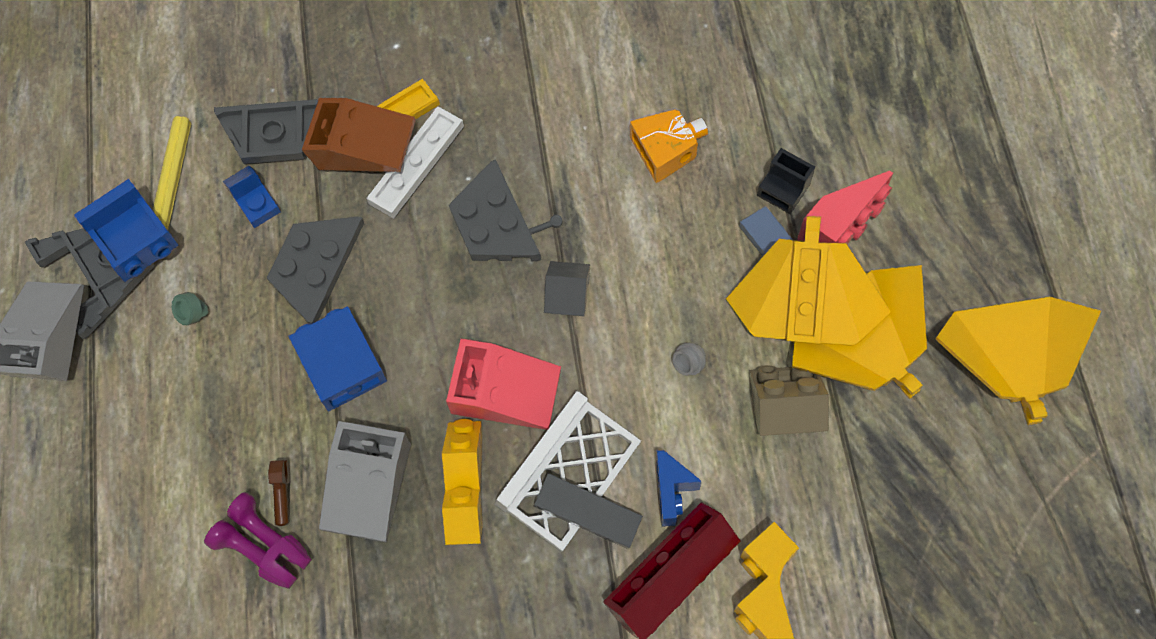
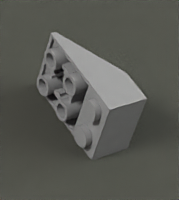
[0,282,84,381]
[319,421,411,543]

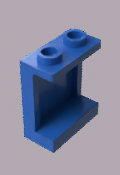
[74,179,179,282]
[288,306,387,412]

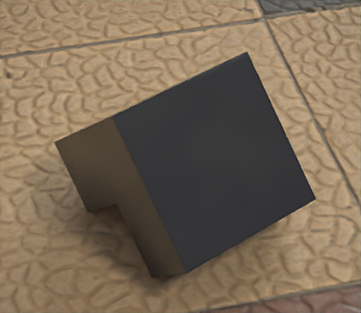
[757,148,815,215]

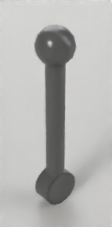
[529,215,563,235]

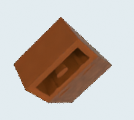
[302,98,416,172]

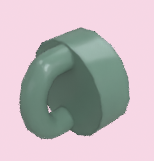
[171,292,209,326]

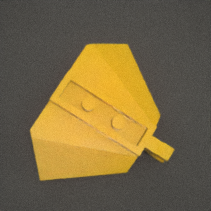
[726,216,891,345]
[792,265,927,399]
[935,297,1101,425]

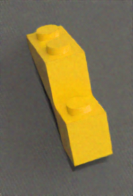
[442,419,483,545]
[734,522,799,639]

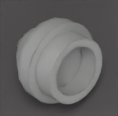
[672,342,706,376]

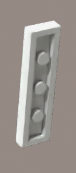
[366,106,464,219]

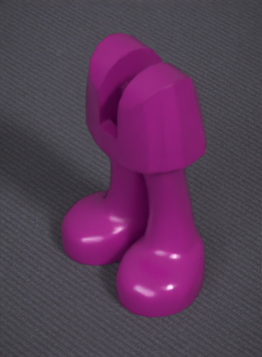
[204,492,312,589]

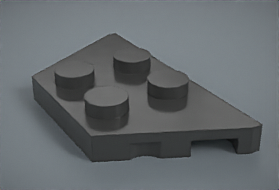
[214,99,318,164]
[449,159,542,261]
[267,216,364,324]

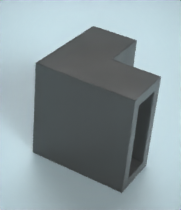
[544,261,590,316]

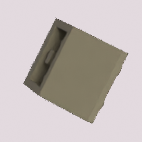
[749,366,829,436]

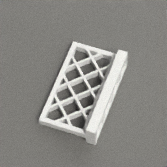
[495,391,641,552]

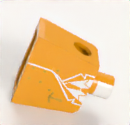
[630,109,708,183]

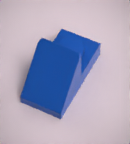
[223,166,281,228]
[656,450,702,527]

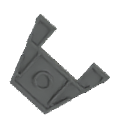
[25,228,155,340]

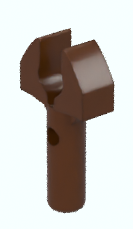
[268,460,290,526]

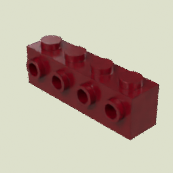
[603,502,741,639]

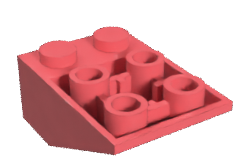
[797,170,893,245]
[446,339,561,430]

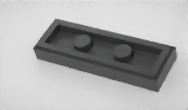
[533,473,643,549]

